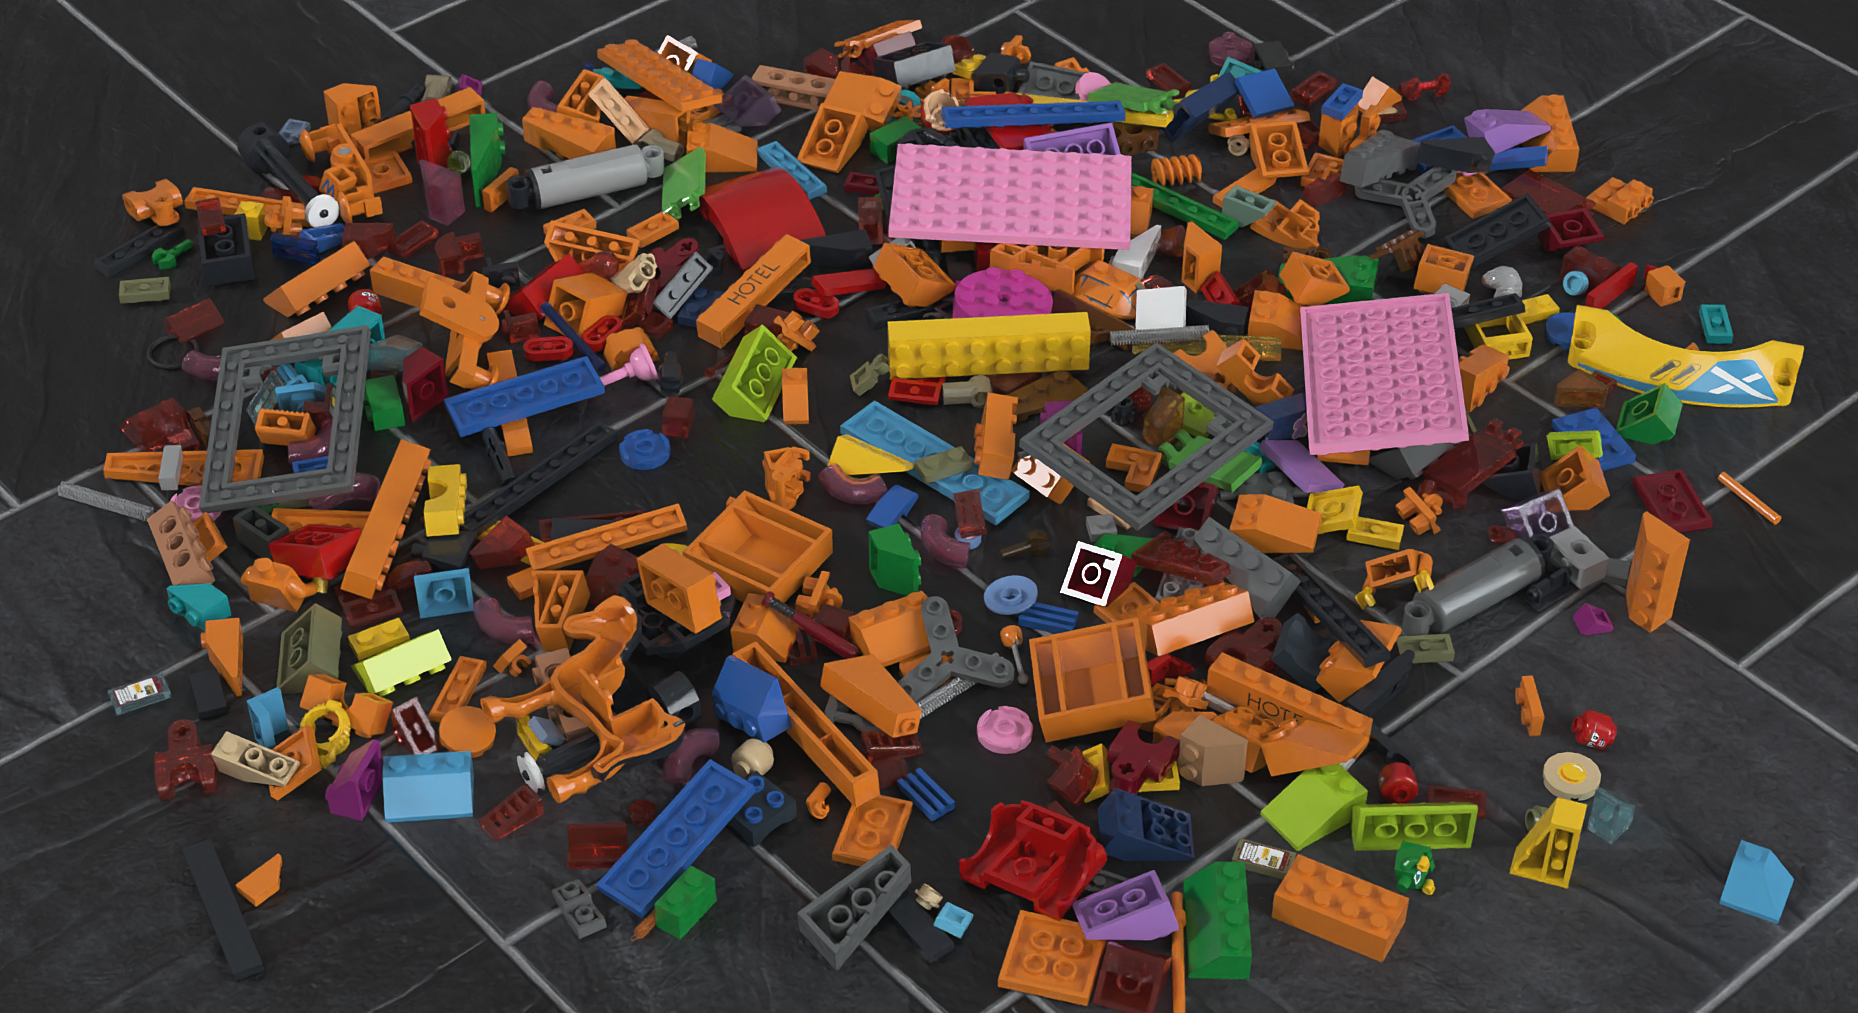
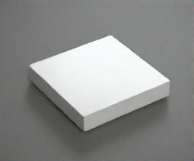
[1136,286,1187,331]

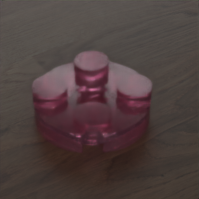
[1208,32,1253,67]

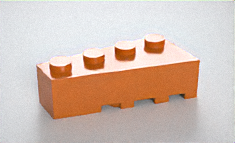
[522,107,616,159]

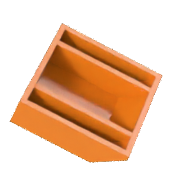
[683,490,833,603]
[1029,617,1157,742]

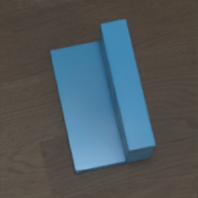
[247,687,289,749]

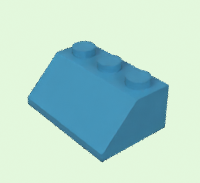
[383,751,474,823]

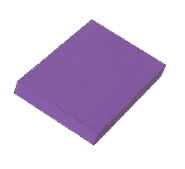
[1259,440,1345,493]

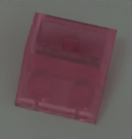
[419,160,465,226]

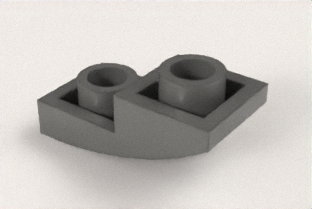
[552,879,607,939]

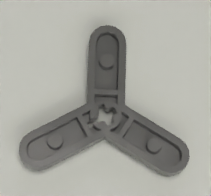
[1354,166,1457,238]
[898,596,1015,703]

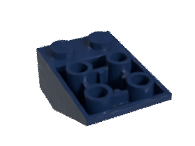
[1097,788,1195,862]

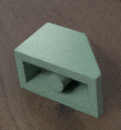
[1222,185,1276,227]

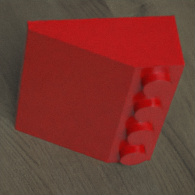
[965,92,1056,150]

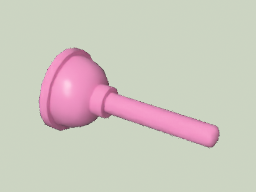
[600,343,658,386]

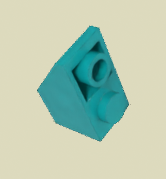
[166,583,231,632]

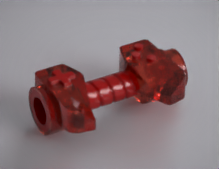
[1398,74,1451,101]

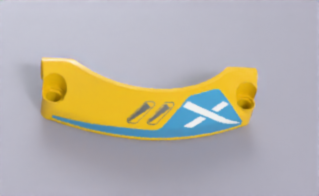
[1568,305,1804,408]

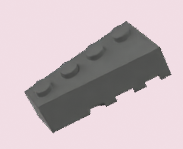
[1340,130,1420,187]
[1193,517,1301,625]
[797,845,911,971]

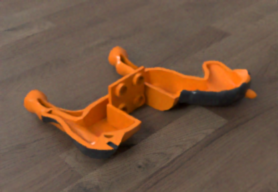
[480,596,685,803]

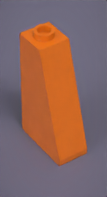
[624,96,690,147]
[820,654,922,738]

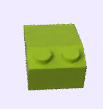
[1260,764,1368,851]

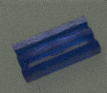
[270,233,320,265]

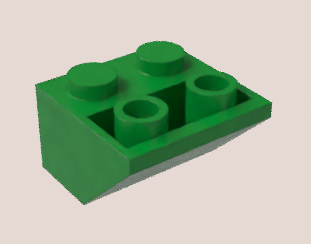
[869,523,921,596]

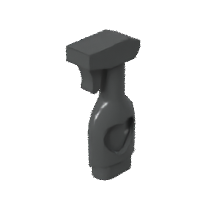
[824,695,888,735]

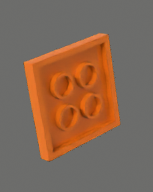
[998,910,1106,1006]

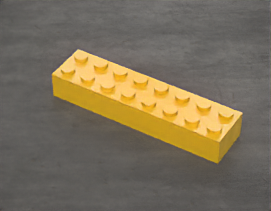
[888,312,1091,379]

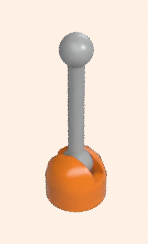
[1000,625,1028,684]

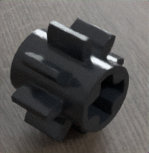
[1107,396,1139,426]

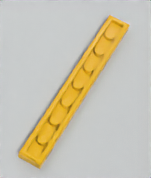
[1005,92,1174,128]

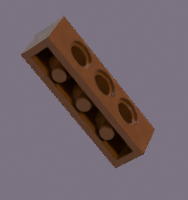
[1112,122,1159,156]

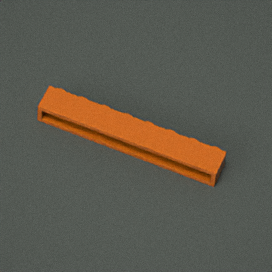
[340,439,432,599]
[732,642,880,807]

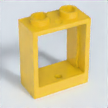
[1464,314,1533,360]

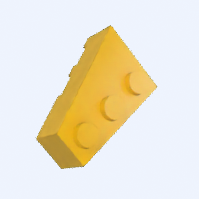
[1509,797,1587,889]

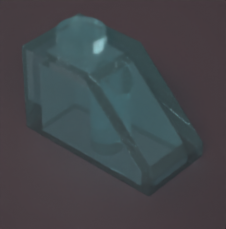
[367,335,423,371]
[1587,787,1636,844]

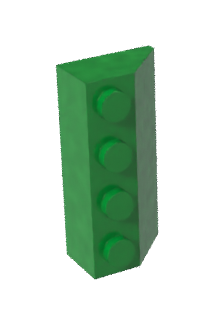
[1183,862,1252,979]

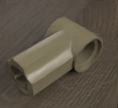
[422,75,452,102]
[636,129,685,162]
[942,375,992,408]

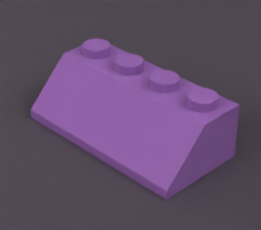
[1023,123,1120,155]

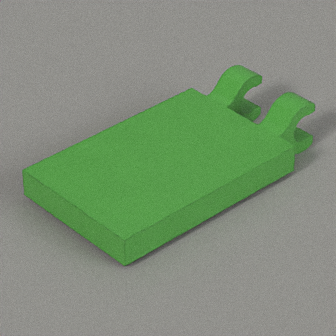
[1088,83,1179,114]
[662,146,706,220]
[1158,429,1262,493]

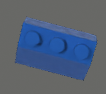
[711,655,792,742]

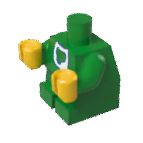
[1394,841,1435,895]

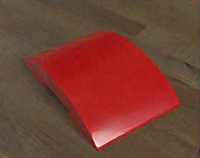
[698,167,826,273]

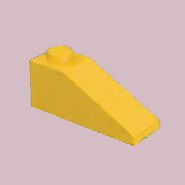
[828,434,915,476]

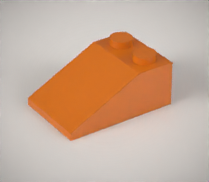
[824,71,901,131]
[797,103,869,173]
[1249,121,1309,179]
[686,122,758,172]
[1247,290,1304,350]
[1230,494,1322,553]
[1260,718,1369,776]

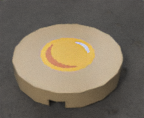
[1542,752,1601,801]

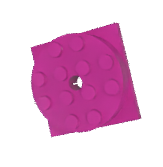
[952,267,1053,319]

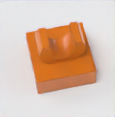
[493,639,531,677]

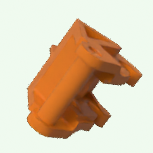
[762,447,810,510]

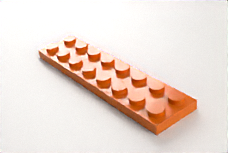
[597,39,722,112]

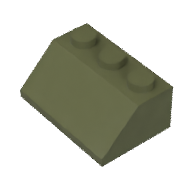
[276,603,342,694]

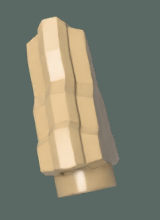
[610,253,657,293]

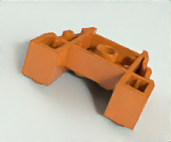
[990,243,1104,295]

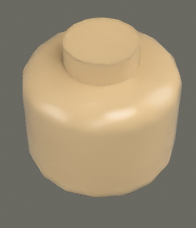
[731,738,774,779]

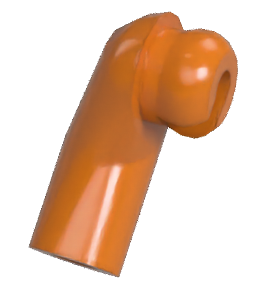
[806,782,831,819]

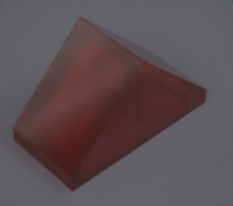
[390,697,442,755]

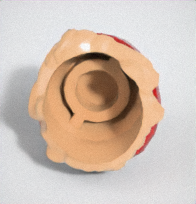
[920,89,959,134]

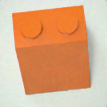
[544,272,627,344]

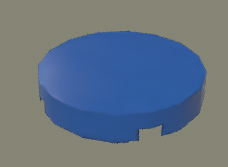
[1544,312,1575,350]
[619,429,671,470]

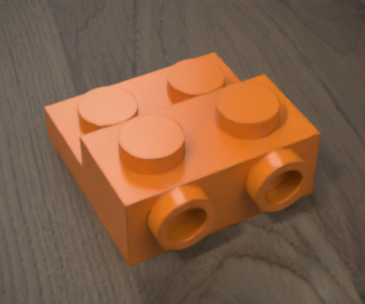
[1585,177,1654,224]

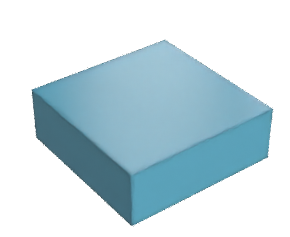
[934,902,973,938]

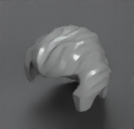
[1482,266,1523,298]

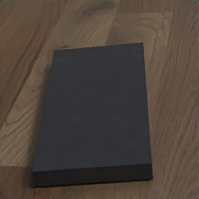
[1444,193,1552,269]

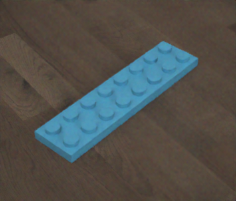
[840,400,1030,525]

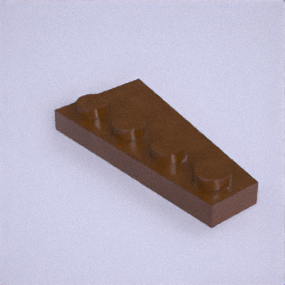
[983,370,1089,422]

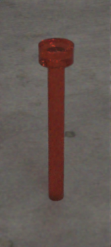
[704,349,737,378]

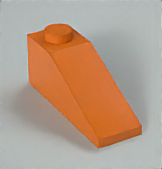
[201,618,243,696]

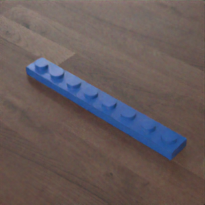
[941,101,1126,129]

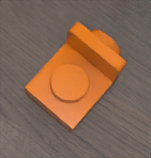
[914,78,950,100]

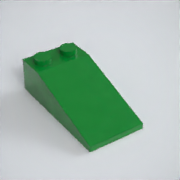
[469,113,506,207]
[1274,255,1379,305]

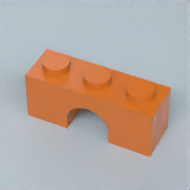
[1216,338,1294,407]
[299,674,393,738]

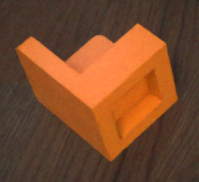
[1644,266,1685,307]

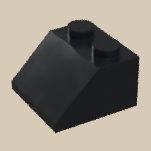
[1480,442,1543,501]

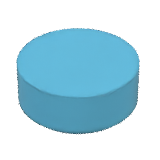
[1563,271,1589,295]

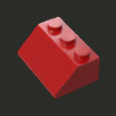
[410,98,453,186]
[503,253,585,321]
[269,524,361,581]

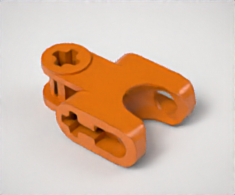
[122,179,183,226]
[1173,330,1236,395]

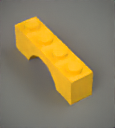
[424,464,467,537]

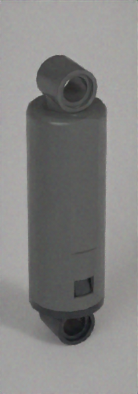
[1402,534,1553,636]

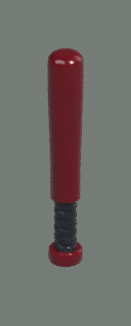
[761,591,860,659]

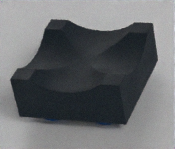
[1271,613,1335,692]
[727,771,796,848]

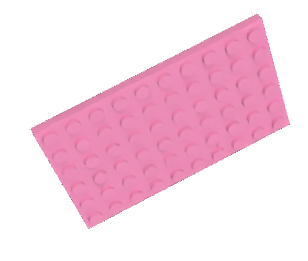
[888,143,1132,250]
[1300,293,1469,455]

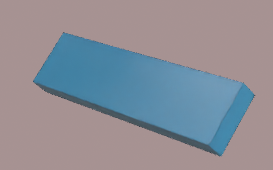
[757,141,827,200]

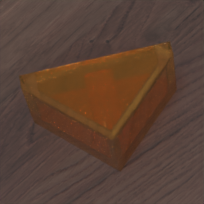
[1554,369,1608,408]

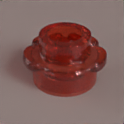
[628,799,657,826]

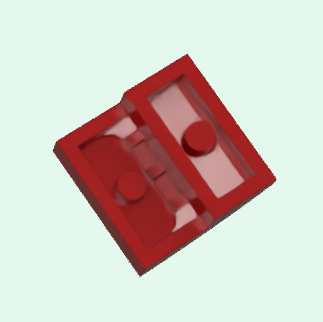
[888,377,946,405]

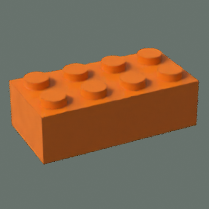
[1127,580,1254,656]
[1271,854,1409,963]

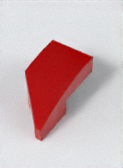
[1147,653,1195,688]

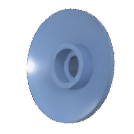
[984,575,1038,615]

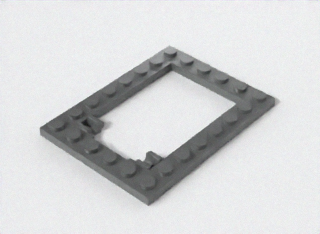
[199,325,371,514]
[1019,342,1274,531]

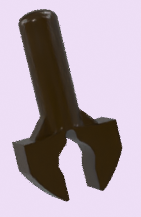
[999,530,1051,559]

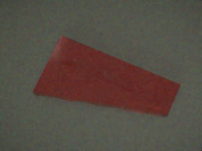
[1131,531,1231,586]

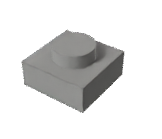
[1086,514,1117,542]

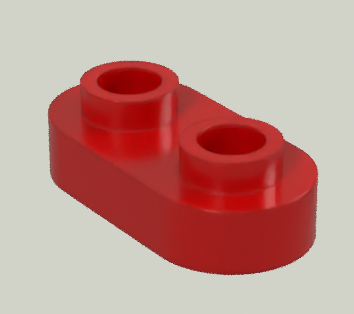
[793,288,839,319]
[582,315,623,352]
[523,336,573,362]

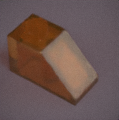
[1143,387,1185,448]

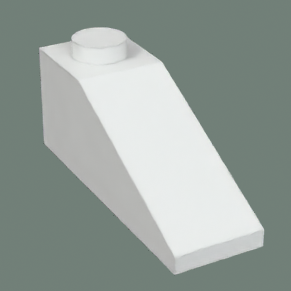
[1109,225,1161,281]

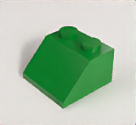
[1616,383,1683,445]

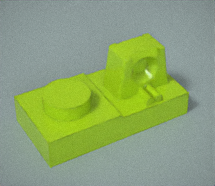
[1547,430,1603,460]

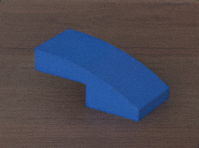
[866,485,919,528]

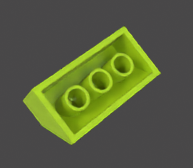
[712,324,797,422]
[1350,802,1478,851]

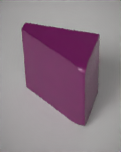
[454,74,482,97]
[1573,603,1614,635]

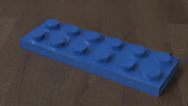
[444,356,605,437]
[596,759,756,919]

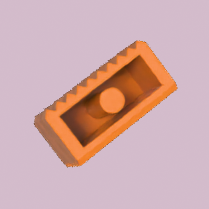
[255,408,316,448]

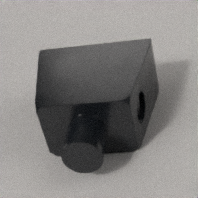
[972,52,1030,93]
[411,531,479,574]

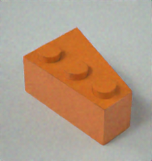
[557,69,604,123]
[1458,344,1510,414]
[974,392,1018,480]
[532,570,590,651]

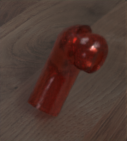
[1488,524,1520,544]

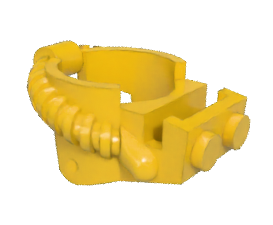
[299,699,351,769]

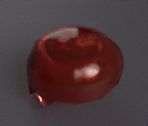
[941,35,974,64]

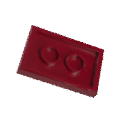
[1632,469,1713,533]

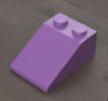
[1464,109,1551,154]
[1072,870,1180,940]

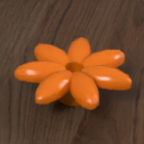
[893,101,921,121]

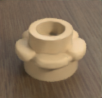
[1228,134,1250,156]
[915,883,943,910]

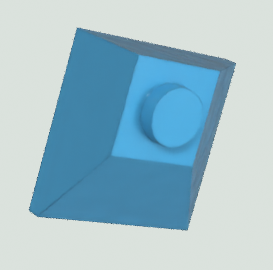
[414,568,475,618]
[1719,840,1794,924]

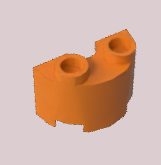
[604,327,660,372]

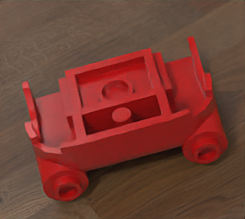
[959,800,1107,921]

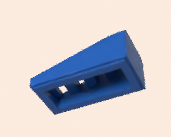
[299,223,354,256]

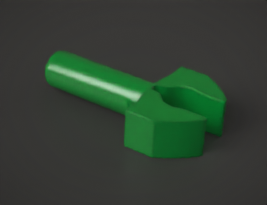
[152,239,194,269]

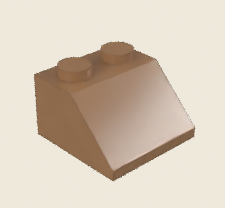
[1178,715,1248,786]

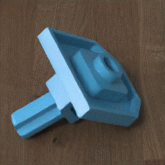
[275,363,331,416]

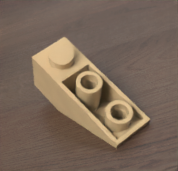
[211,731,300,786]

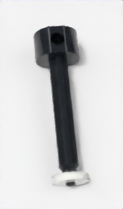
[238,122,340,228]
[517,671,702,794]

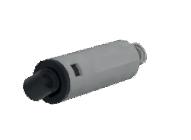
[507,145,664,210]

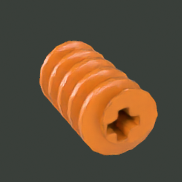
[1151,154,1202,187]

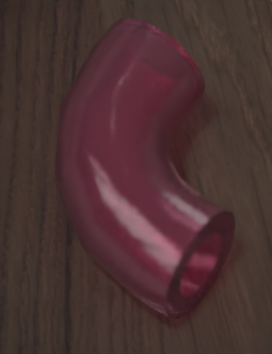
[527,81,558,113]
[182,350,221,381]
[288,419,333,467]
[817,464,888,505]
[308,472,380,510]
[920,514,970,569]
[473,597,535,644]
[663,727,719,784]

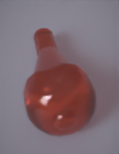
[577,251,619,278]

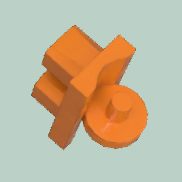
[998,35,1031,64]
[264,196,305,245]
[774,311,820,351]
[1395,487,1443,536]
[796,571,843,622]
[1163,676,1209,713]

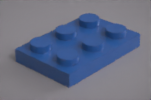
[1551,407,1636,471]

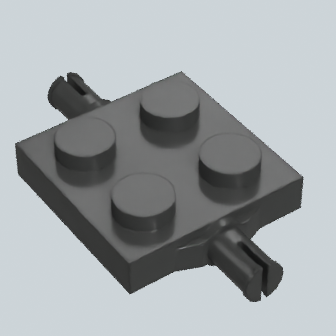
[1219,471,1309,504]

